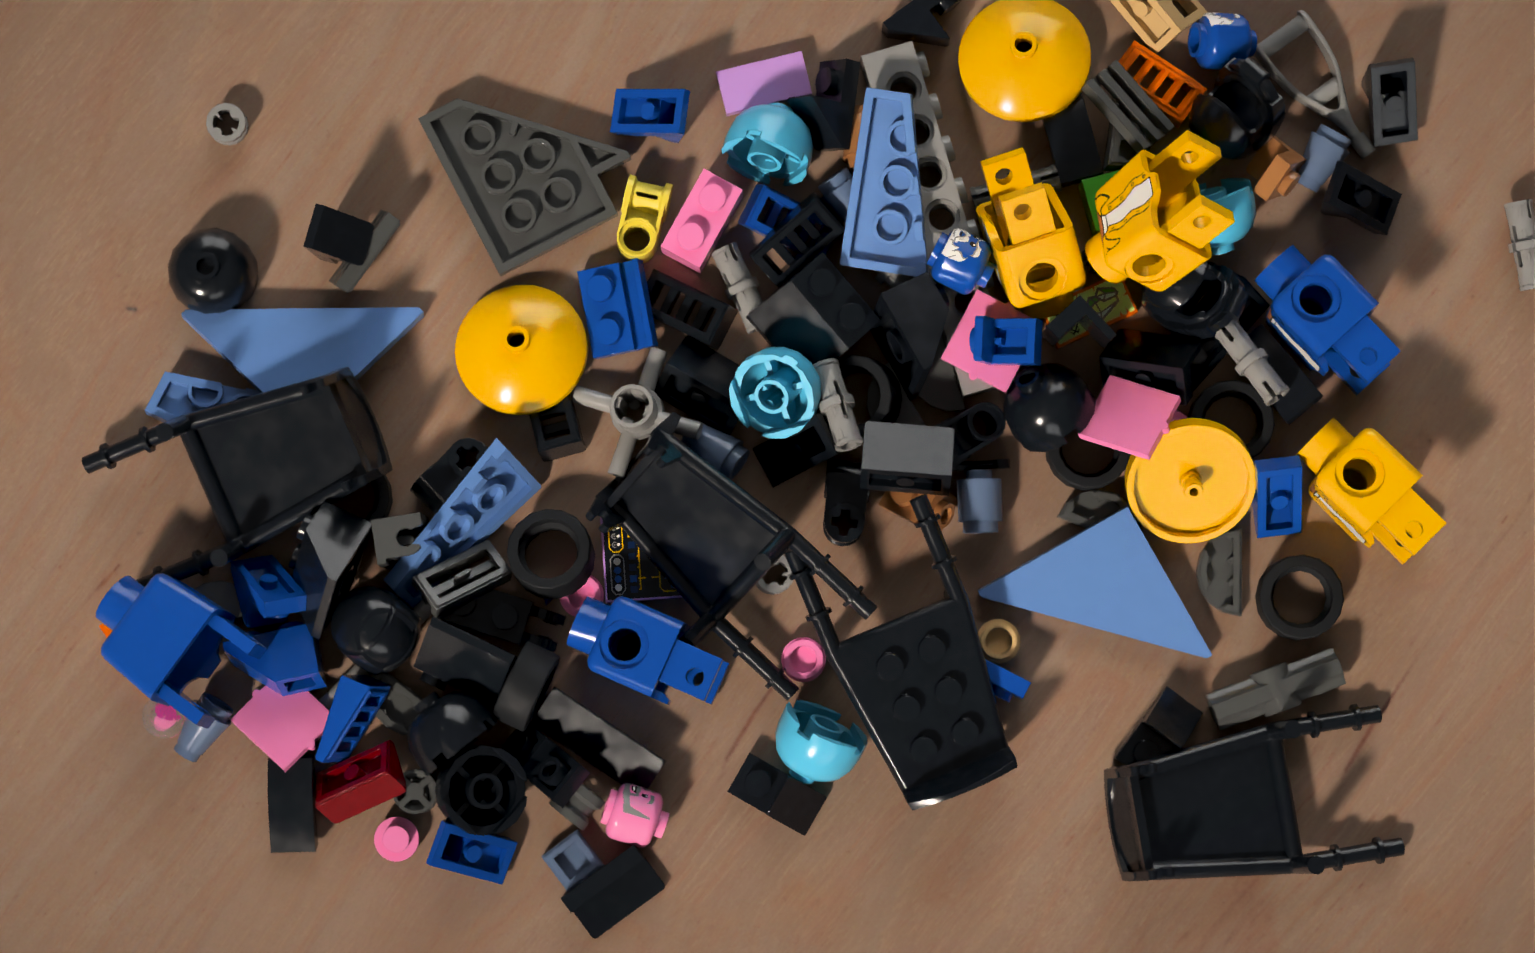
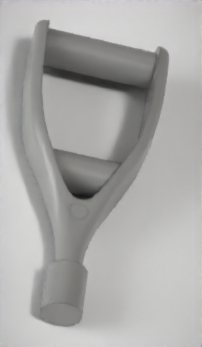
[1254,10,1376,159]

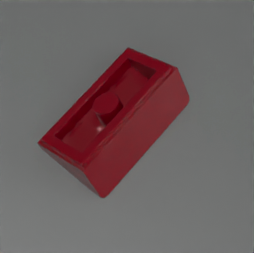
[315,740,406,824]

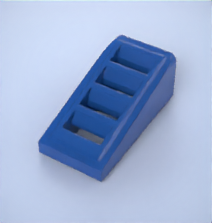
[738,184,832,257]
[315,675,391,763]

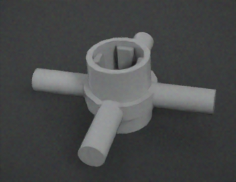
[572,347,703,478]

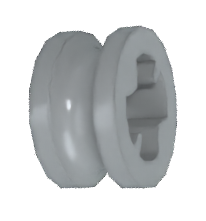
[206,103,249,146]
[756,555,793,595]

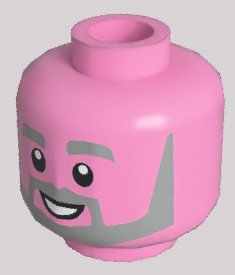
[600,783,670,848]

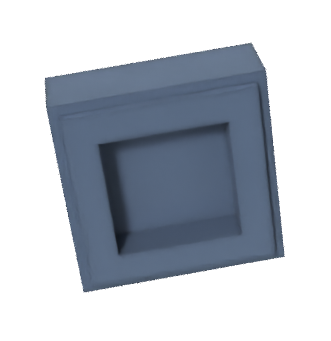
[541,829,604,892]

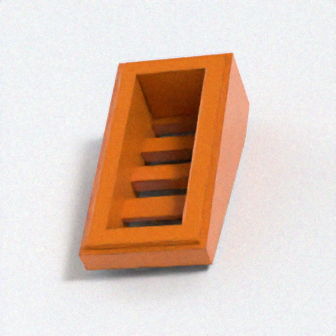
[1118,40,1207,128]

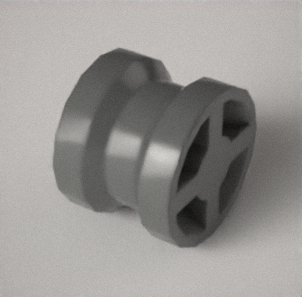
[394,769,437,814]
[549,783,606,831]

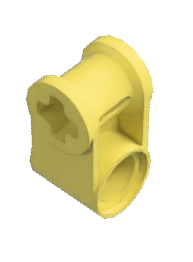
[617,175,673,263]

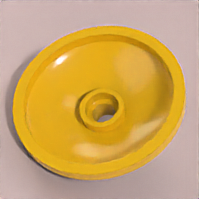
[958,0,1091,122]
[455,285,588,415]

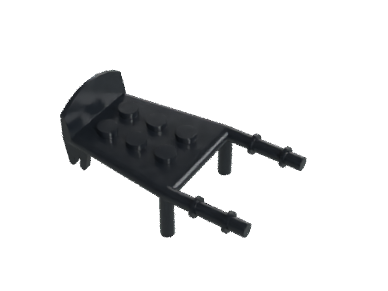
[82,367,393,587]
[585,412,878,701]
[784,494,1017,811]
[1104,704,1405,881]

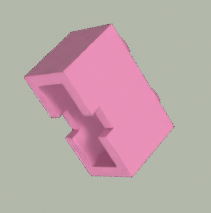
[661,169,743,274]

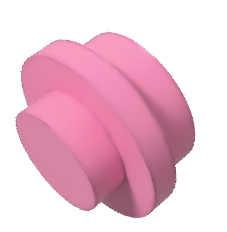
[374,817,420,862]

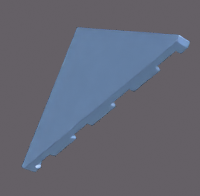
[181,307,425,393]
[978,505,1212,658]

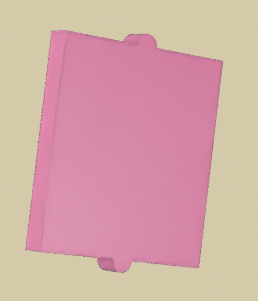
[940,289,1031,393]
[1078,375,1181,460]
[230,685,329,773]

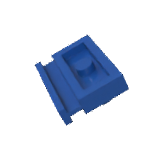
[577,258,659,359]

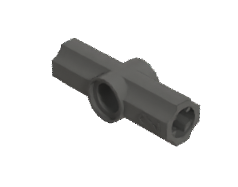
[1205,648,1346,731]

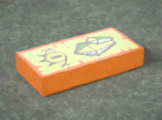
[1042,279,1138,350]

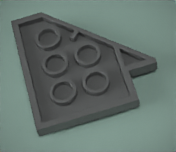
[418,98,631,276]

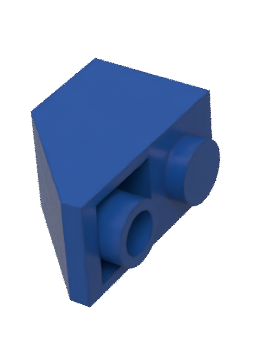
[222,621,327,696]

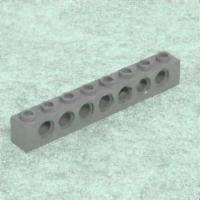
[860,41,1020,399]

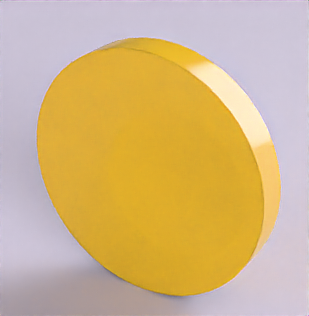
[1125,418,1256,543]

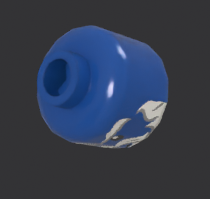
[1188,12,1257,70]
[926,228,997,295]

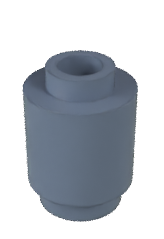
[957,470,1003,534]

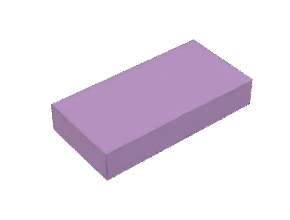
[716,51,812,116]

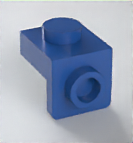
[969,316,1043,365]

